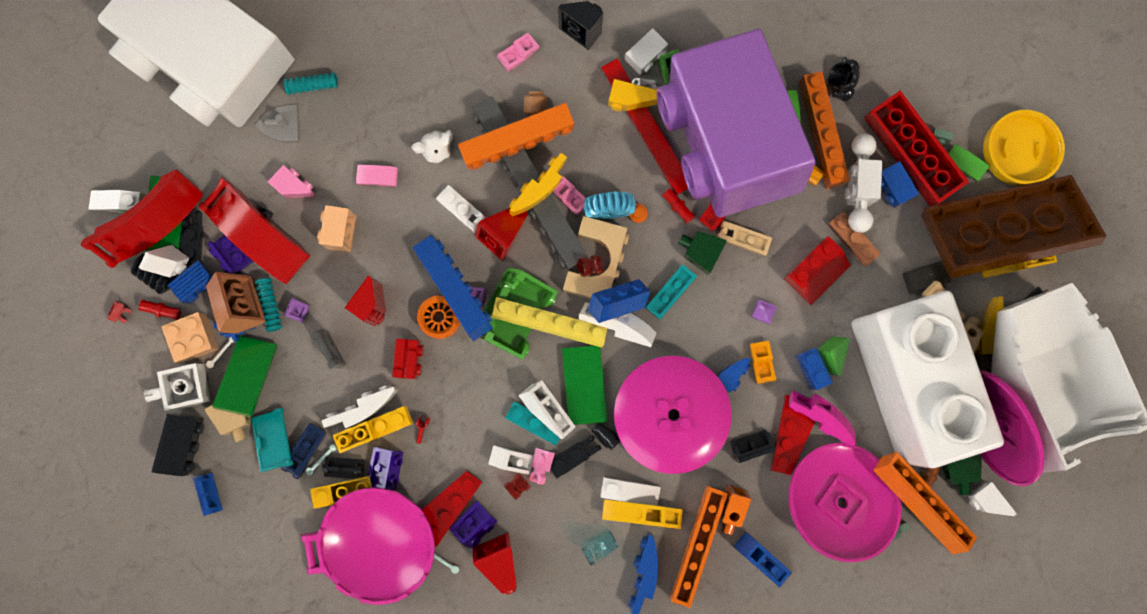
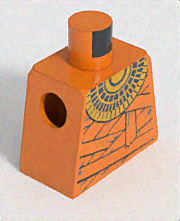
[720,485,751,535]

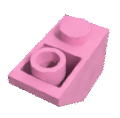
[268,165,316,198]

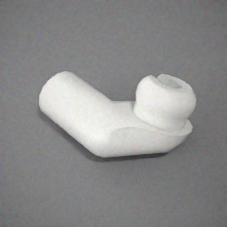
[632,78,658,90]

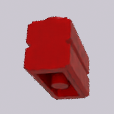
[392,339,424,379]

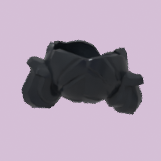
[828,57,860,101]

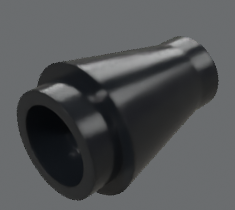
[592,423,620,451]

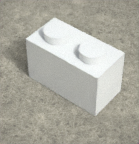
[625,28,668,75]

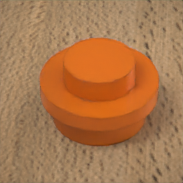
[629,204,648,223]

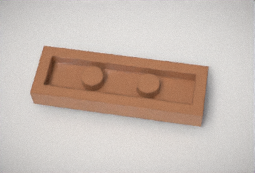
[828,211,881,267]

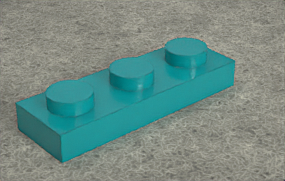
[645,264,697,320]
[505,401,560,446]

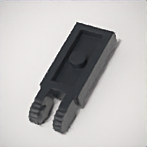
[180,211,203,264]
[551,435,602,479]

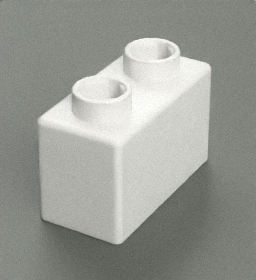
[98,0,295,127]
[851,290,1004,468]

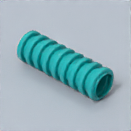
[283,71,338,95]
[254,277,283,332]

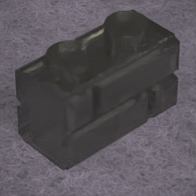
[903,261,951,296]

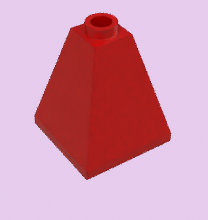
[475,208,528,262]
[473,532,517,595]

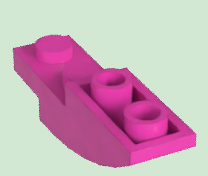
[789,390,856,446]

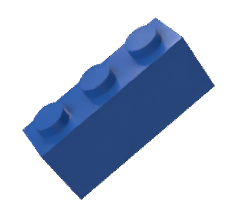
[588,279,650,323]

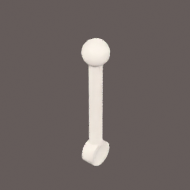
[206,337,236,368]

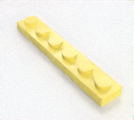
[491,297,607,348]

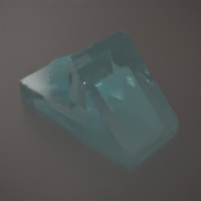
[581,530,619,566]

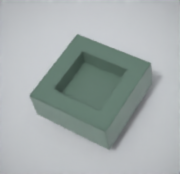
[932,128,954,146]

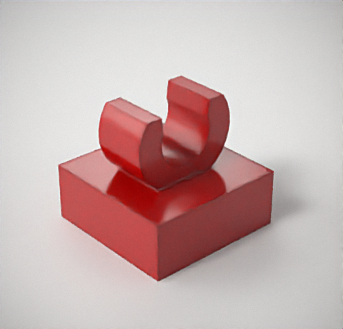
[107,300,132,323]

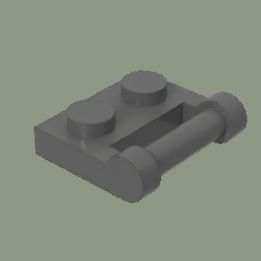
[311,329,346,369]

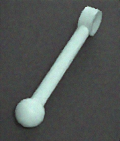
[306,444,337,475]
[434,554,459,574]

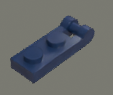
[281,423,327,480]

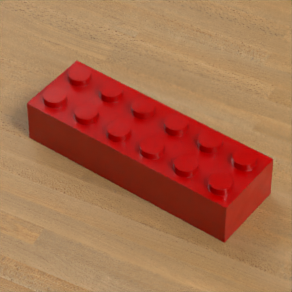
[864,90,969,206]

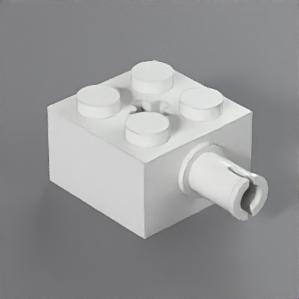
[144,363,211,411]

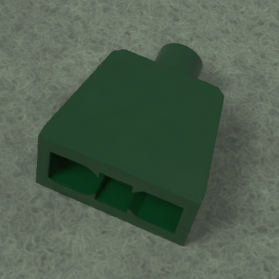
[678,231,727,275]
[942,453,982,495]

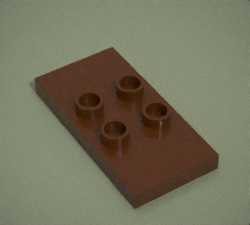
[921,175,1107,279]

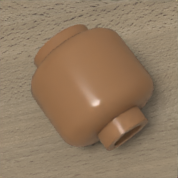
[523,91,548,116]

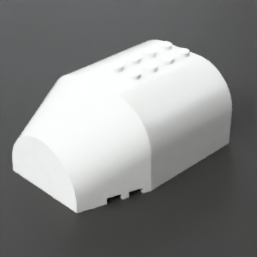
[991,283,1147,473]

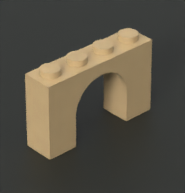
[563,216,630,299]

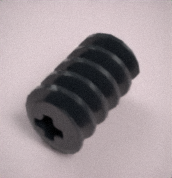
[131,254,176,294]

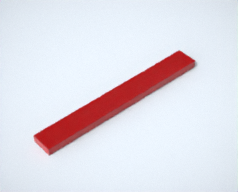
[601,58,688,195]

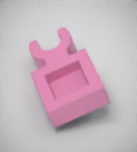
[530,448,555,485]

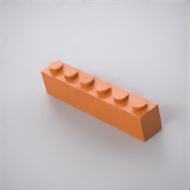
[799,71,850,189]
[458,103,575,170]
[873,452,977,555]
[669,485,728,608]

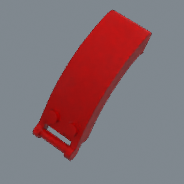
[80,169,203,268]
[198,177,310,284]

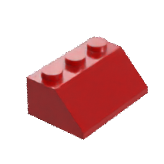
[784,236,851,305]
[344,276,386,326]

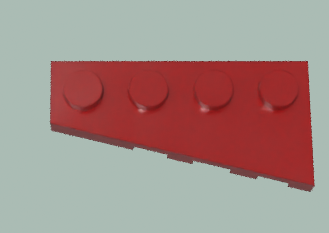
[770,395,815,475]
[422,471,482,547]

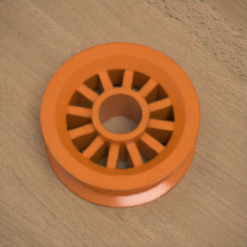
[417,296,460,339]

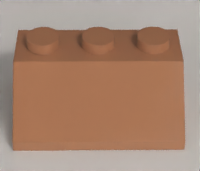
[206,272,265,334]

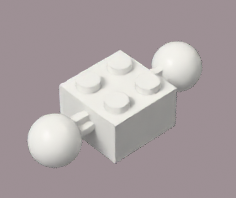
[845,133,882,233]

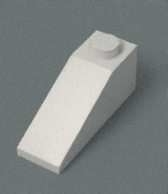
[89,190,146,213]
[518,380,575,439]
[600,476,661,506]

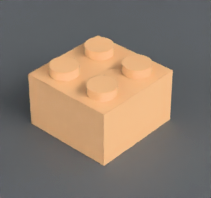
[317,205,356,253]
[161,312,219,364]

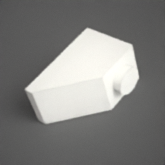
[139,245,189,277]
[488,445,534,475]
[967,481,1017,516]

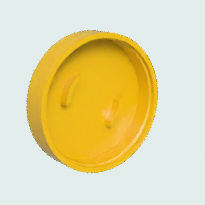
[983,110,1065,187]

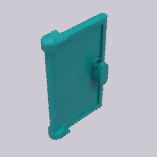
[251,408,293,473]

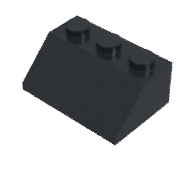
[558,1,603,50]
[151,413,204,476]

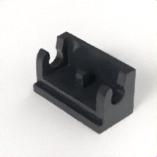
[730,430,776,463]

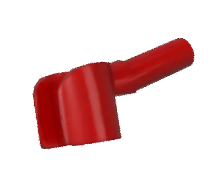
[416,415,430,444]

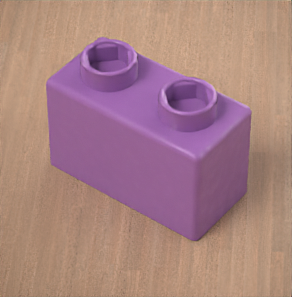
[656,28,815,217]

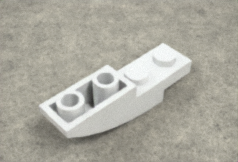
[579,302,656,347]
[322,384,398,428]

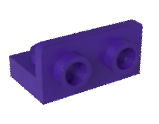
[207,235,254,274]
[368,447,403,490]
[449,501,498,549]

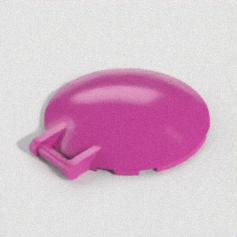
[301,487,435,605]

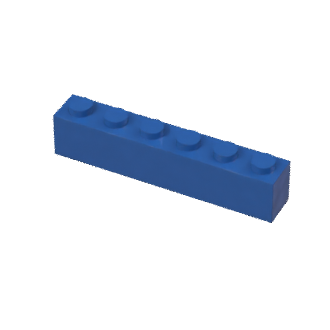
[412,235,493,342]

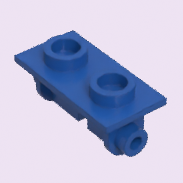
[193,473,223,516]

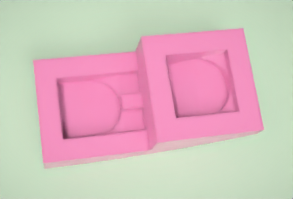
[497,33,539,72]
[356,165,398,187]
[552,175,586,217]

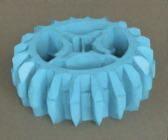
[584,191,636,220]

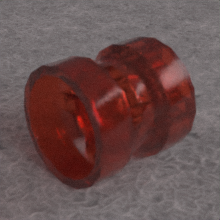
[577,255,603,277]
[504,473,531,500]

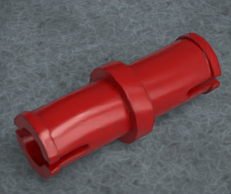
[662,188,695,224]
[138,299,182,320]

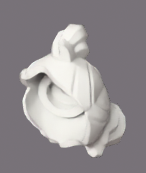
[411,130,453,163]

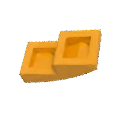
[750,341,776,384]

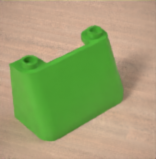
[480,267,558,360]

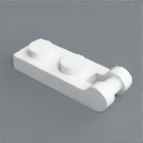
[436,185,486,233]

